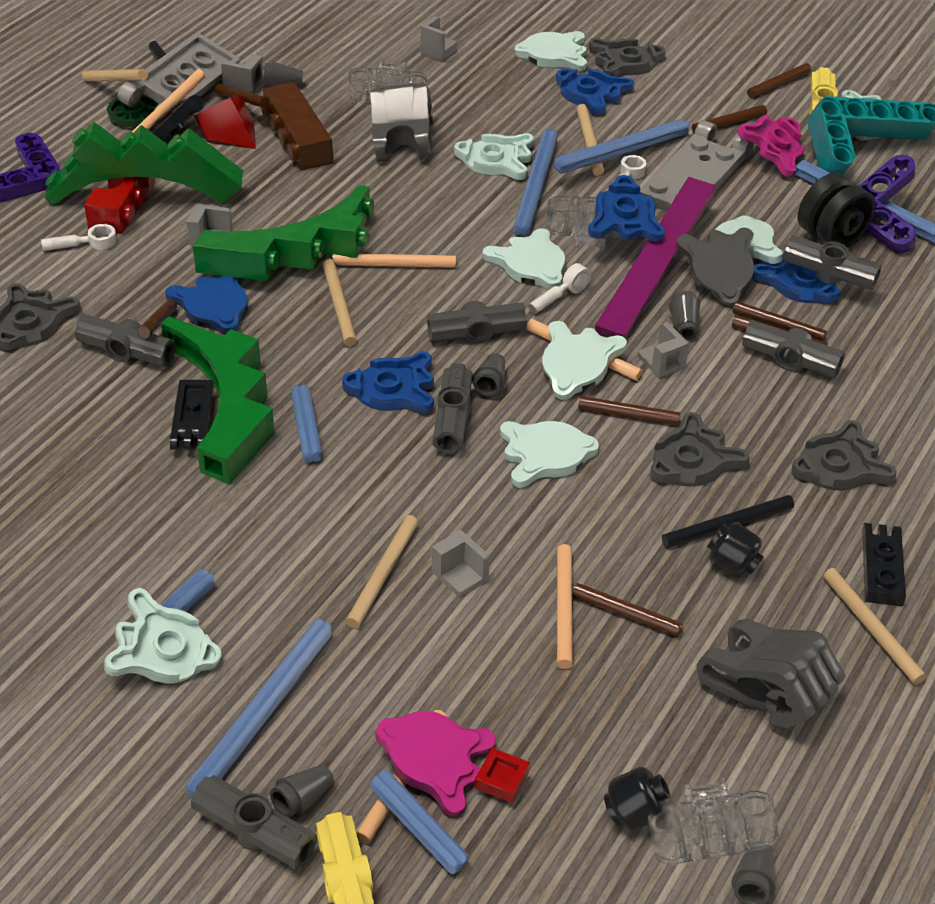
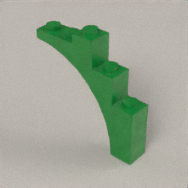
[45,121,243,205]
[192,185,374,281]
[161,316,275,485]

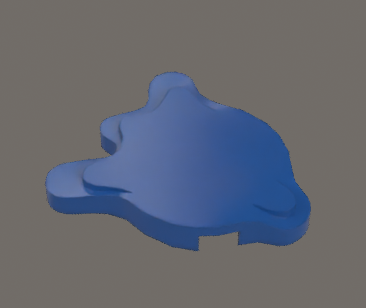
[556,68,634,115]
[587,175,665,242]
[752,259,840,303]
[165,276,248,334]
[342,351,434,414]

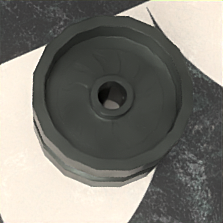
[797,172,876,248]

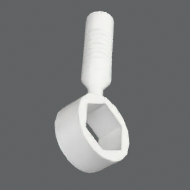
[606,155,647,191]
[41,224,117,251]
[528,263,591,314]

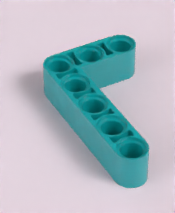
[807,96,935,175]

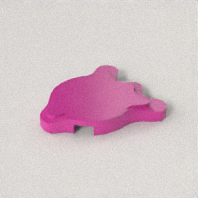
[737,114,805,178]
[375,711,495,817]

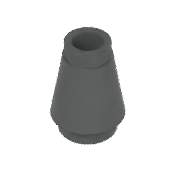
[263,61,303,87]
[669,291,700,339]
[472,353,505,397]
[270,764,334,818]
[731,839,775,904]

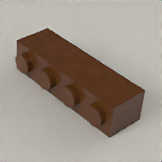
[261,82,333,171]

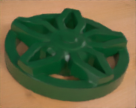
[107,94,159,129]

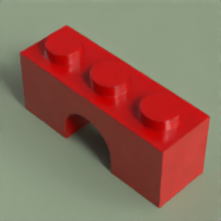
[84,176,155,234]

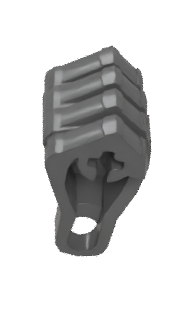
[370,83,433,161]
[696,619,846,729]

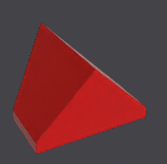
[194,94,256,149]

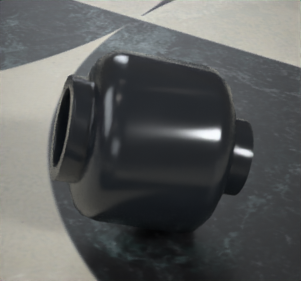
[707,522,764,577]
[604,767,671,830]

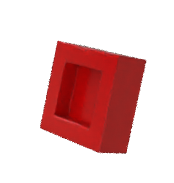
[475,748,530,803]

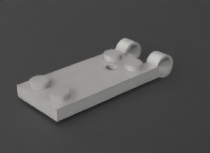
[117,32,240,109]
[640,120,755,212]

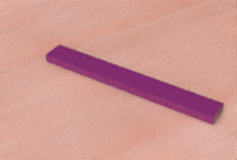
[595,177,716,339]

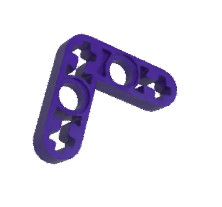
[0,133,60,203]
[858,154,916,253]

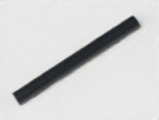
[662,495,794,548]

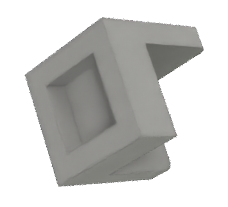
[421,16,457,62]
[221,54,264,93]
[186,204,233,246]
[638,322,689,378]
[432,530,489,597]

